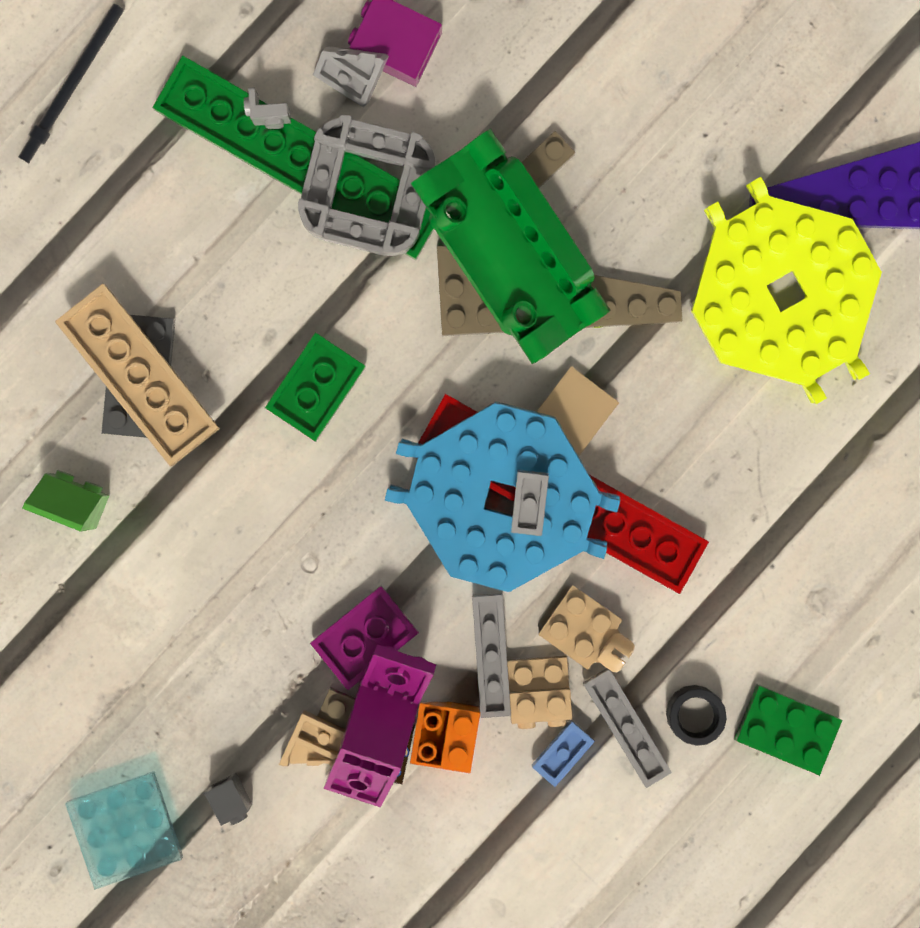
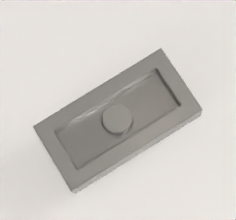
[511,470,549,536]

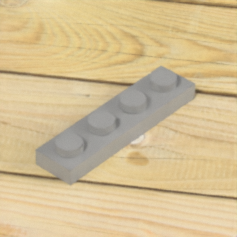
[472,594,511,718]
[583,668,672,788]

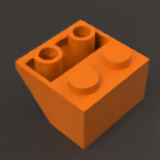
[410,702,480,774]

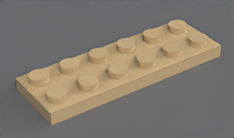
[55,283,220,466]

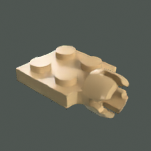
[538,585,635,672]

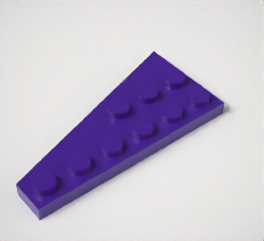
[749,142,920,229]

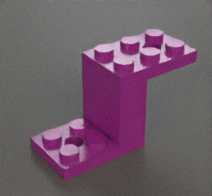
[323,644,437,808]

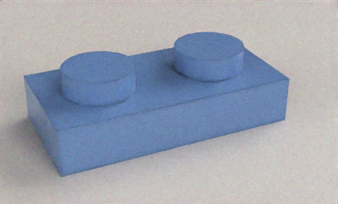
[532,720,595,787]

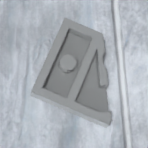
[313,46,389,108]

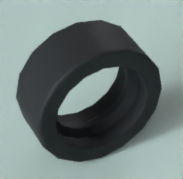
[666,685,727,746]

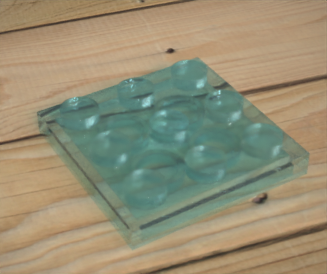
[65,771,183,890]

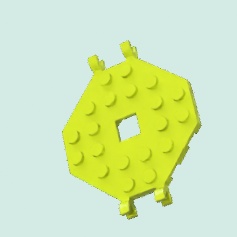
[691,177,882,404]

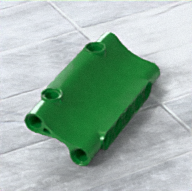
[411,129,611,364]

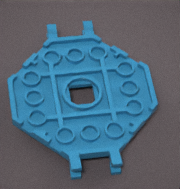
[385,402,620,592]

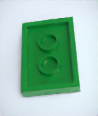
[265,332,366,442]
[734,684,843,776]

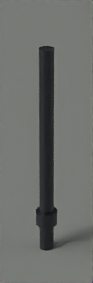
[18,4,124,164]

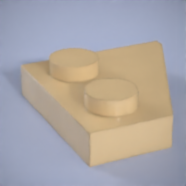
[279,710,345,766]

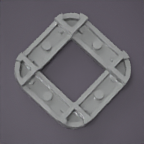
[298,115,435,256]

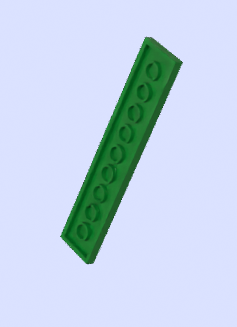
[152,55,434,260]

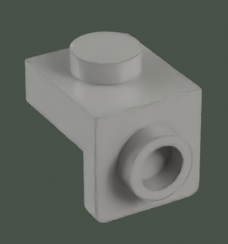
[244,87,291,129]

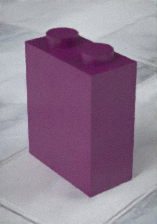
[348,0,442,87]

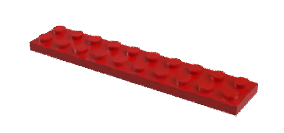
[418,394,709,594]

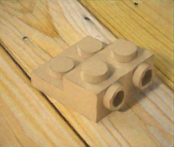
[507,656,572,729]

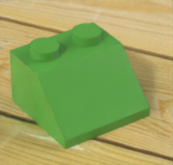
[22,470,110,532]

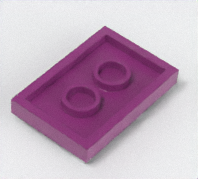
[310,585,419,690]

